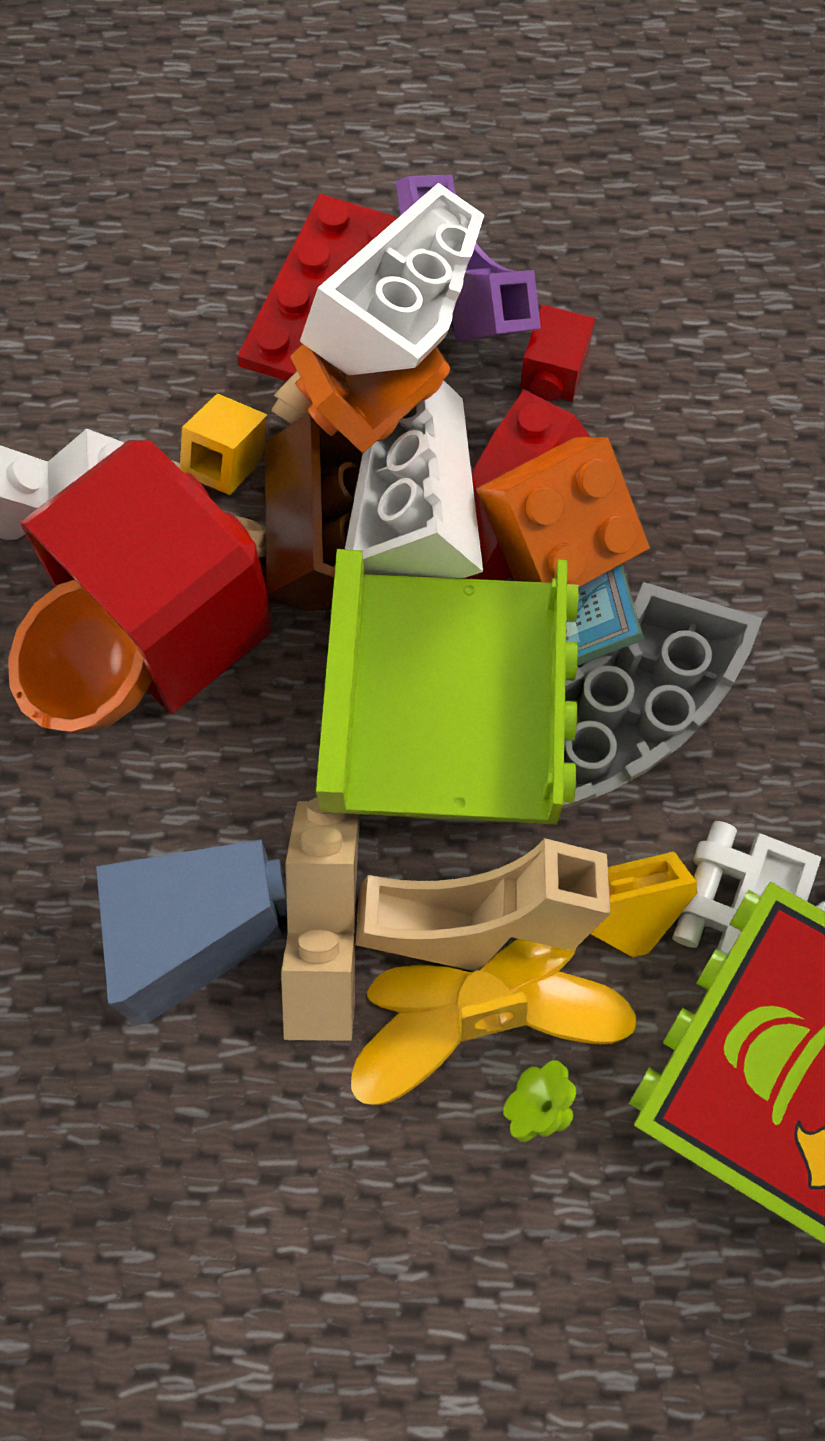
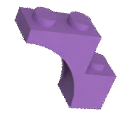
[396,175,541,342]

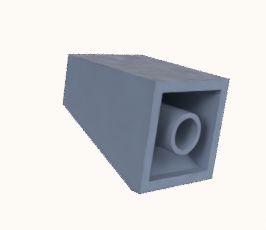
[96,840,287,1026]

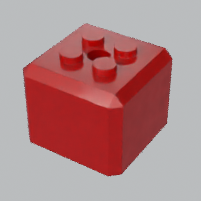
[20,440,272,715]

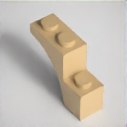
[281,798,360,1041]
[355,838,610,971]

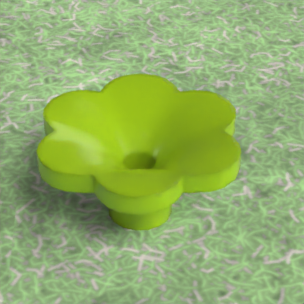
[503,1060,576,1142]

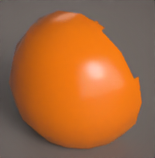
[8,580,153,734]

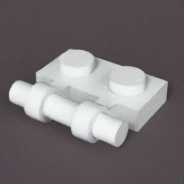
[673,821,821,955]

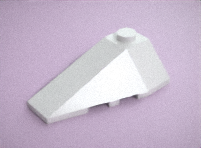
[300,183,484,376]

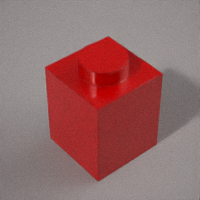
[520,304,596,402]

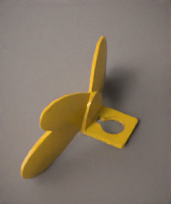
[351,939,636,1105]

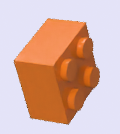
[476,437,650,588]

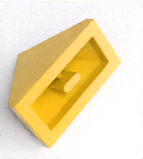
[590,851,698,958]

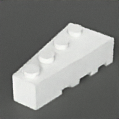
[345,380,483,579]

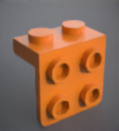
[290,344,450,453]

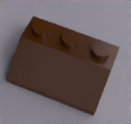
[265,413,363,611]

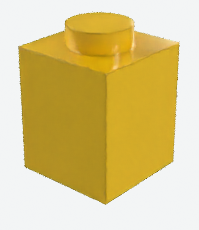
[180,393,268,495]

